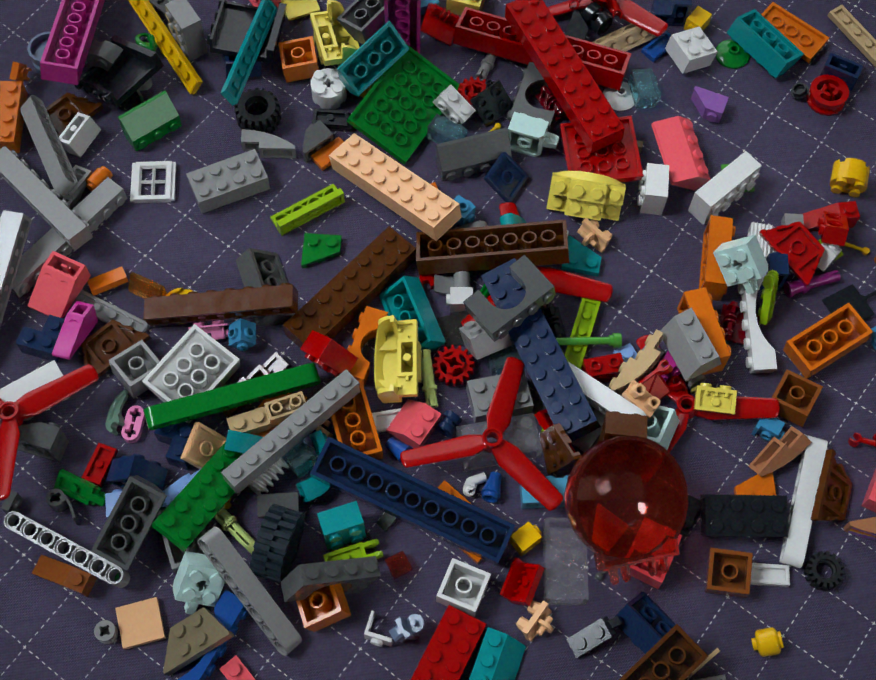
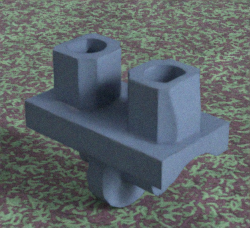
[389,614,425,643]

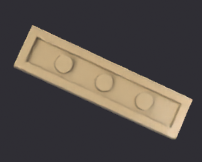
[592,23,657,52]

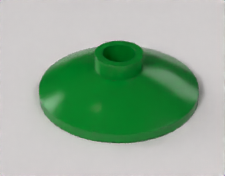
[716,39,750,69]

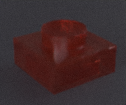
[385,551,412,580]

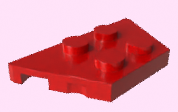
[759,221,825,287]

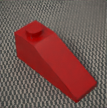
[802,201,860,232]

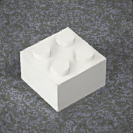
[665,26,718,74]
[637,163,669,215]
[436,558,491,618]

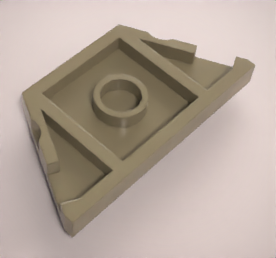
[163,607,234,676]

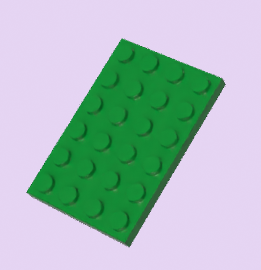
[346,45,459,164]

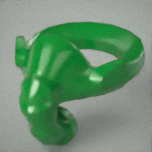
[135,33,158,52]

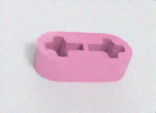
[121,405,146,443]

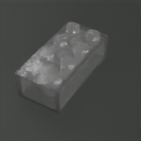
[455,413,543,471]
[543,517,589,605]

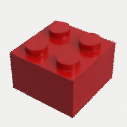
[300,330,358,377]

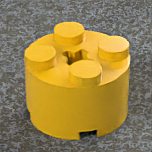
[830,158,870,197]

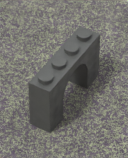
[507,62,556,133]
[463,255,556,342]
[281,556,381,602]

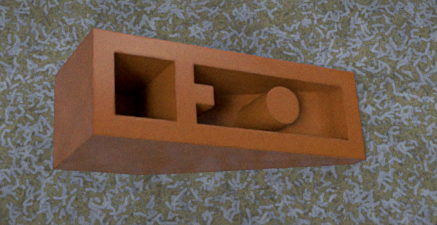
[32,555,97,597]

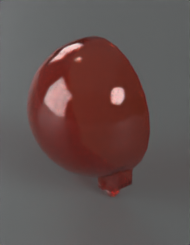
[564,436,688,585]

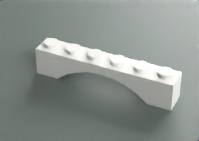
[738,273,777,374]

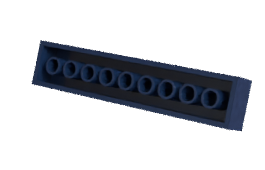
[481,258,601,442]
[310,437,515,565]

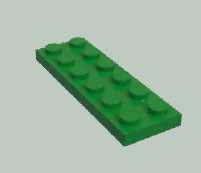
[151,442,244,552]

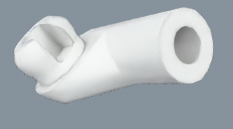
[463,472,487,497]

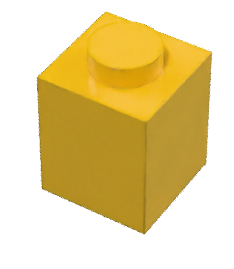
[684,6,712,31]
[509,521,542,557]

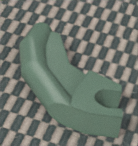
[105,389,129,436]

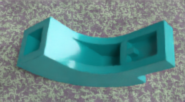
[296,430,330,502]

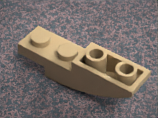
[609,329,663,395]
[226,391,306,435]

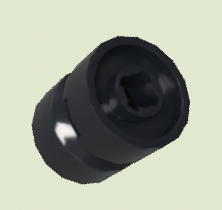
[581,2,613,35]

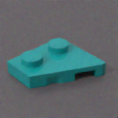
[561,236,602,277]

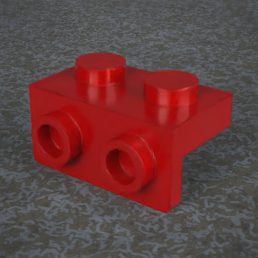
[500,558,545,606]

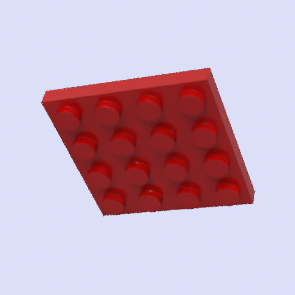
[560,116,644,182]

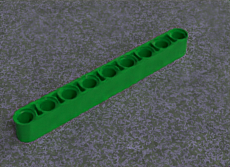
[143,363,321,430]

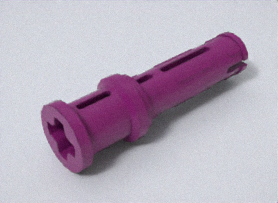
[783,270,841,298]

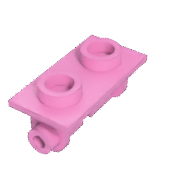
[188,320,229,340]

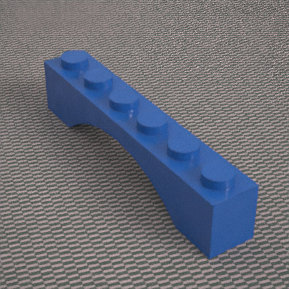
[177,589,249,680]

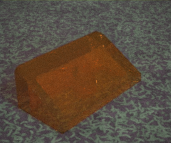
[128,272,167,299]

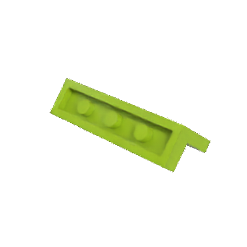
[270,183,345,236]

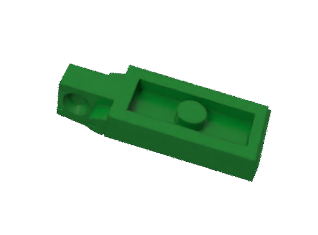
[54,469,106,507]

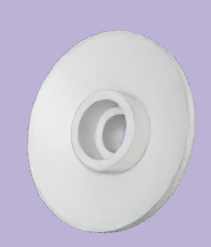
[603,82,638,111]

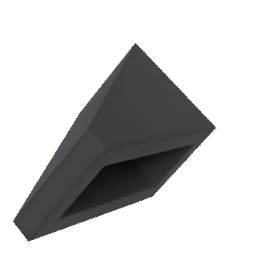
[377,513,398,532]

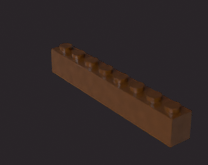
[143,283,298,326]

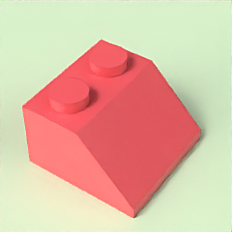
[386,399,442,448]

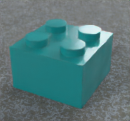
[317,501,366,550]

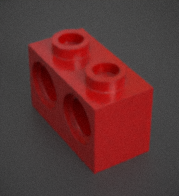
[817,211,849,246]

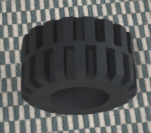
[234,88,281,134]

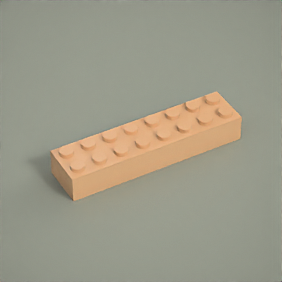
[329,133,462,241]

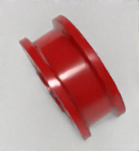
[806,75,849,115]

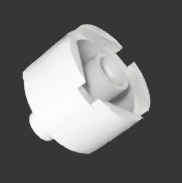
[311,68,347,110]

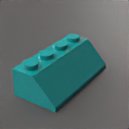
[726,9,804,78]
[337,21,409,96]
[379,276,446,353]
[469,627,526,680]

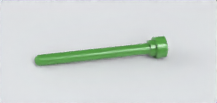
[556,333,622,348]

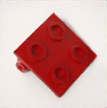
[420,3,460,46]

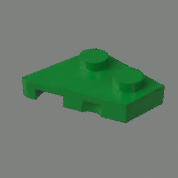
[301,233,342,268]

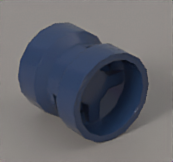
[435,410,462,437]

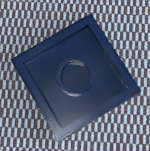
[484,152,529,202]

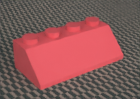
[651,116,710,191]

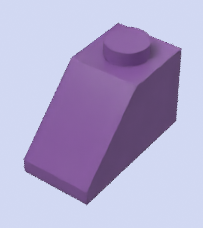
[691,86,729,123]

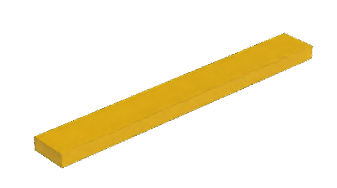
[128,0,203,94]

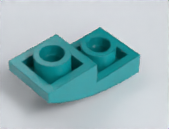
[224,430,263,453]

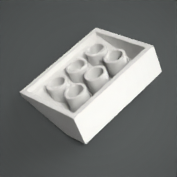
[142,324,240,423]

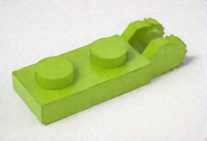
[758,270,779,325]
[323,539,384,562]

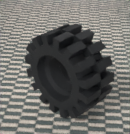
[804,551,845,591]

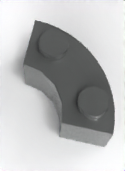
[84,39,124,71]

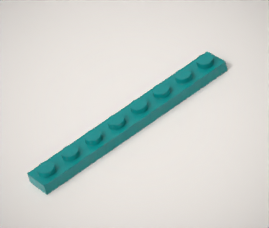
[220,0,278,106]

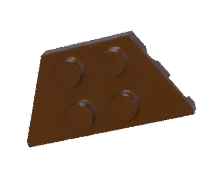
[46,92,104,137]
[81,319,151,377]
[539,423,581,475]
[810,449,852,521]

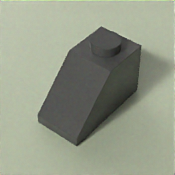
[303,120,334,163]

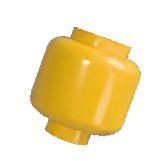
[751,627,784,657]

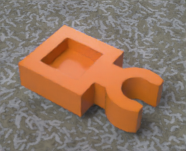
[9,61,32,82]

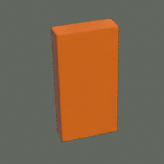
[311,137,344,171]
[87,266,129,296]

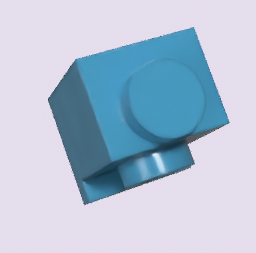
[751,418,785,441]

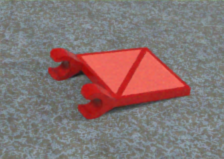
[638,359,684,400]

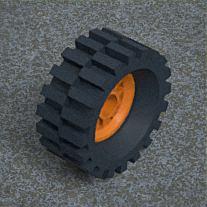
[250,504,305,584]

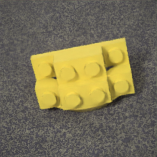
[310,0,360,67]
[546,171,626,221]
[374,315,421,403]

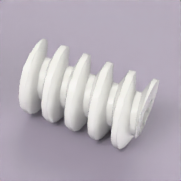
[248,458,289,495]

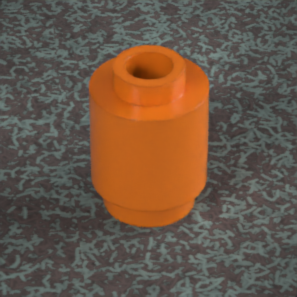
[86,166,113,192]

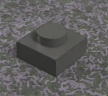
[1,490,23,514]

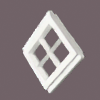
[130,161,176,203]

